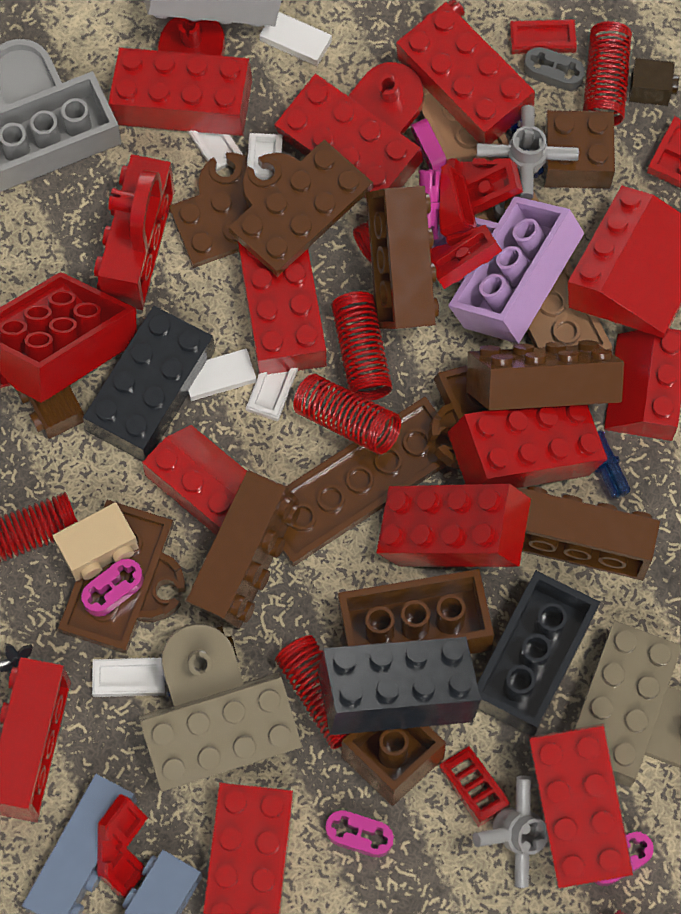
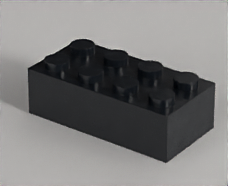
[83,305,215,461]
[477,570,600,736]
[318,637,481,735]

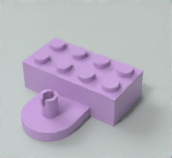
[433,196,584,344]

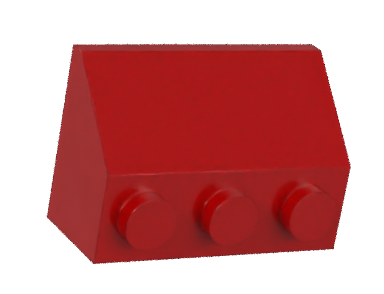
[604,329,681,441]
[142,425,247,536]

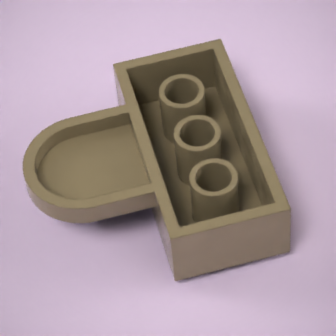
[574,620,681,787]
[139,623,302,792]

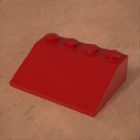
[568,185,681,338]
[0,272,137,403]

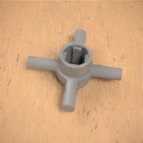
[476,105,579,200]
[472,776,548,888]

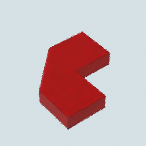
[97,794,148,899]

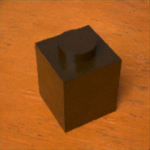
[629,58,679,106]

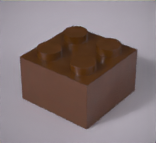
[544,110,615,189]
[341,726,446,806]

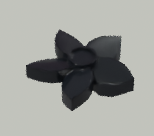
[0,643,33,677]

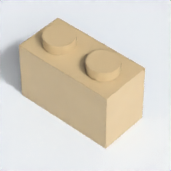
[52,502,139,581]

